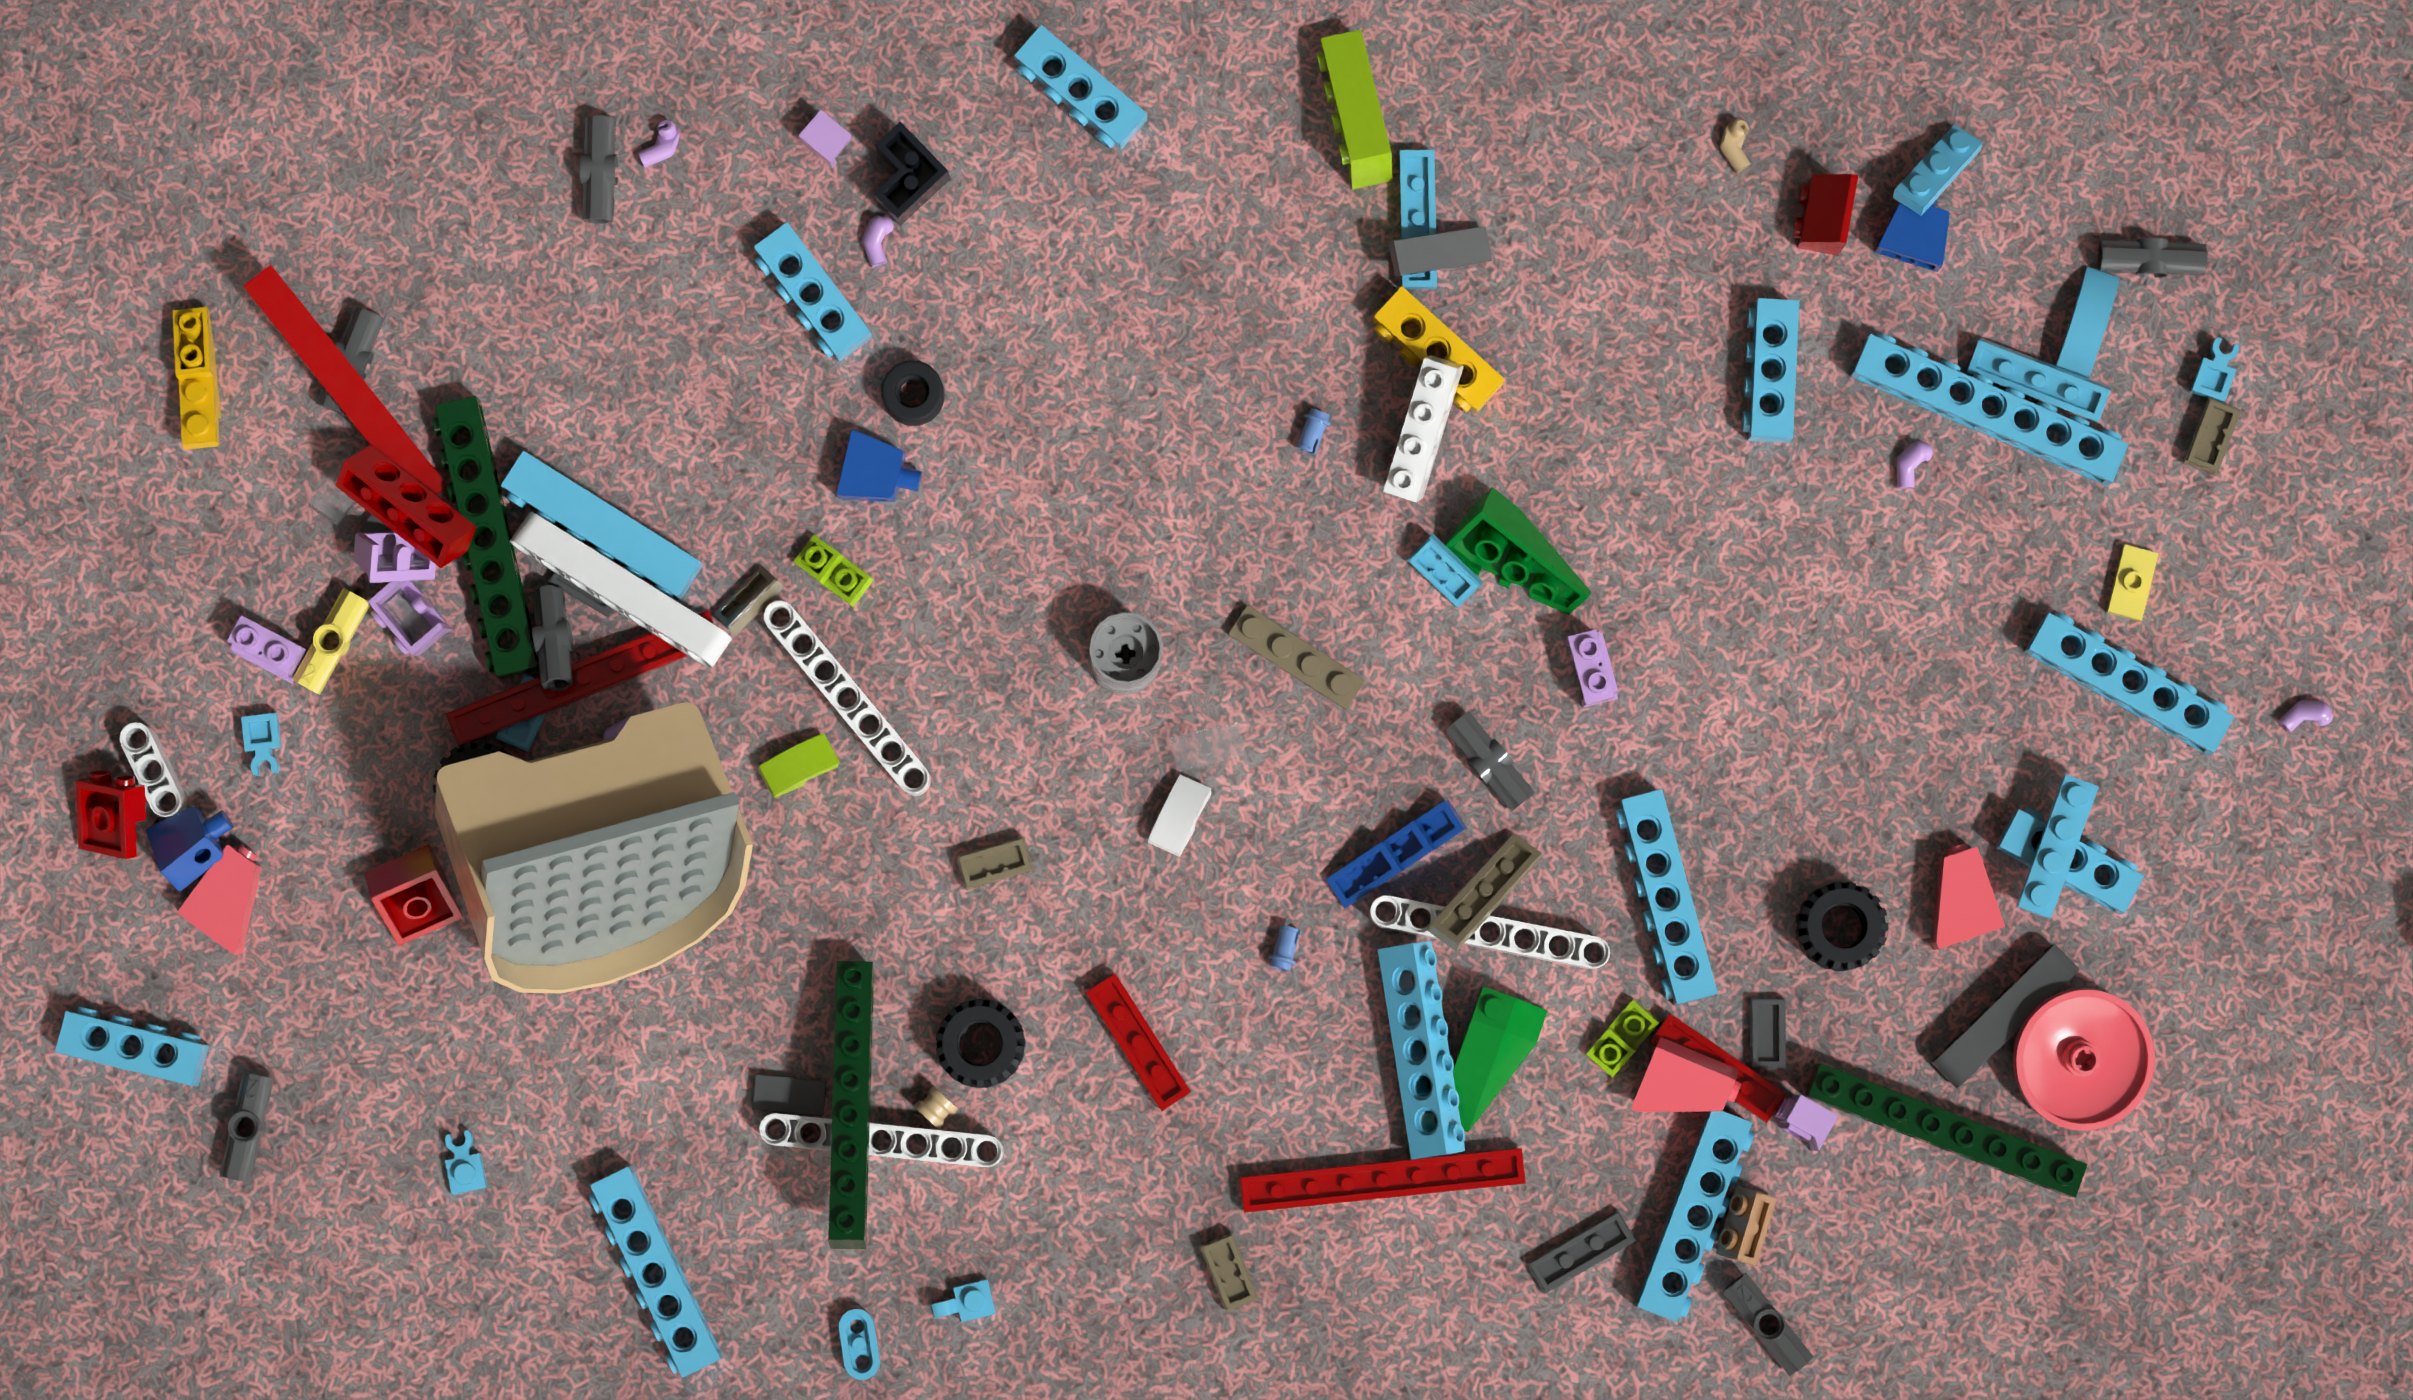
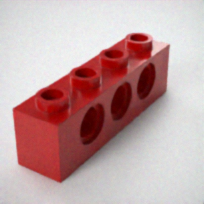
[335,445,477,568]

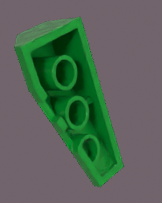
[1444,487,1591,615]
[1435,986,1548,1132]

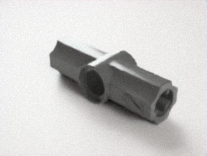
[580,115,618,224]
[2098,238,2208,278]
[316,307,384,415]
[532,585,574,692]
[1445,711,1535,812]
[220,1072,274,1182]
[1722,1273,1814,1376]

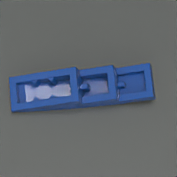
[1326,799,1467,908]

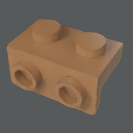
[1716,1186,1777,1267]

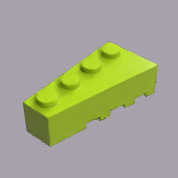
[1316,29,1393,190]

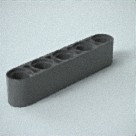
[1931,943,2079,1088]

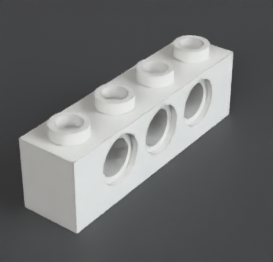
[1383,355,1464,502]

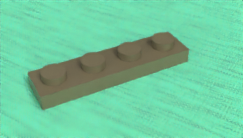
[1228,605,1365,710]
[1428,833,1542,952]

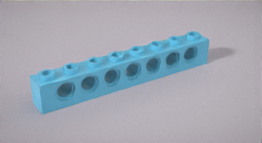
[1850,333,2129,486]

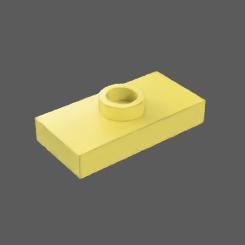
[2106,544,2159,621]

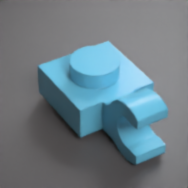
[931,1279,996,1323]

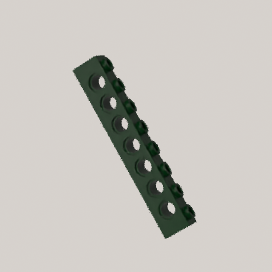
[432,396,540,679]
[828,961,874,1249]
[1804,1063,2088,1198]

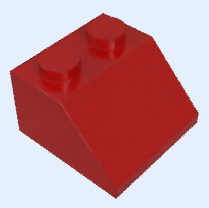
[1793,174,1859,256]
[364,844,463,946]

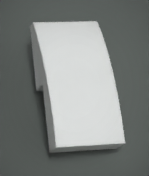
[1148,775,1211,857]

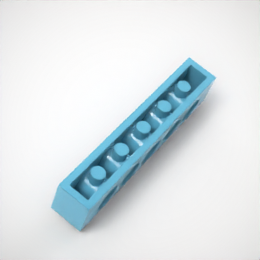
[2024,612,2235,756]
[1615,789,1718,1005]
[1378,941,1465,1160]
[1635,1111,1755,1322]
[589,1166,724,1378]

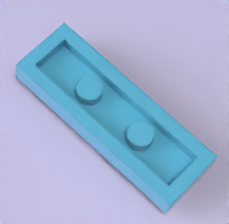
[1893,124,1983,216]

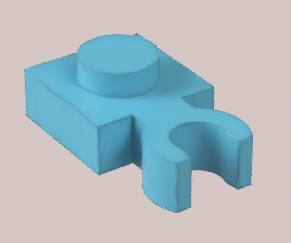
[2190,337,2239,403]
[241,713,282,776]
[445,1130,488,1195]

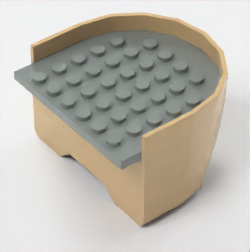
[435,702,753,994]

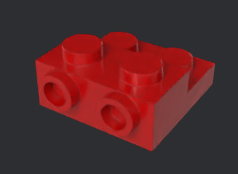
[75,770,146,859]

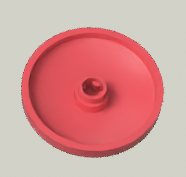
[2013,988,2155,1131]

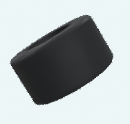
[881,361,945,426]

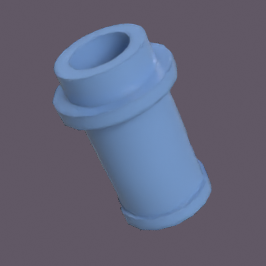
[1295,408,1331,455]
[1268,925,1301,972]

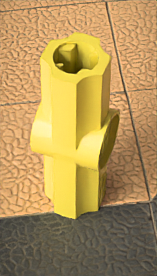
[292,588,370,695]

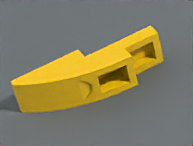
[172,307,221,450]

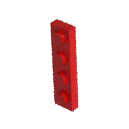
[1086,973,1191,1111]
[1649,1013,1786,1123]

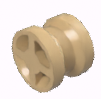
[914,1085,958,1130]

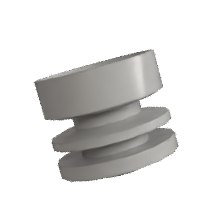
[1088,612,1163,695]

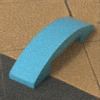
[2054,267,2120,379]

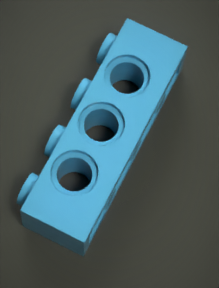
[1014,25,1148,151]
[754,222,873,362]
[1742,298,1800,443]
[1995,807,2144,915]
[55,1006,209,1086]

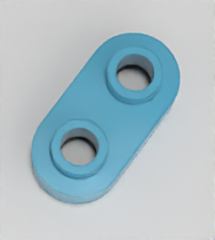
[839,1308,881,1380]

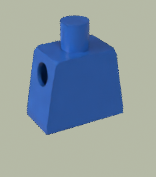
[1874,198,1950,272]
[836,430,922,502]
[146,807,234,892]

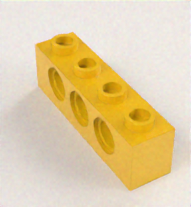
[1373,286,1505,415]

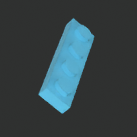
[1399,150,1437,290]
[1967,338,2112,422]
[2016,774,2099,919]

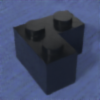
[874,121,950,226]

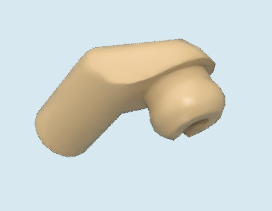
[1720,119,1751,173]

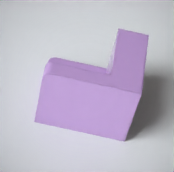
[799,110,852,168]

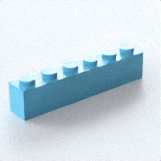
[501,451,703,600]

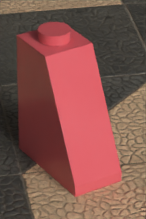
[1932,843,2005,950]
[177,844,262,955]
[1631,1037,1742,1112]

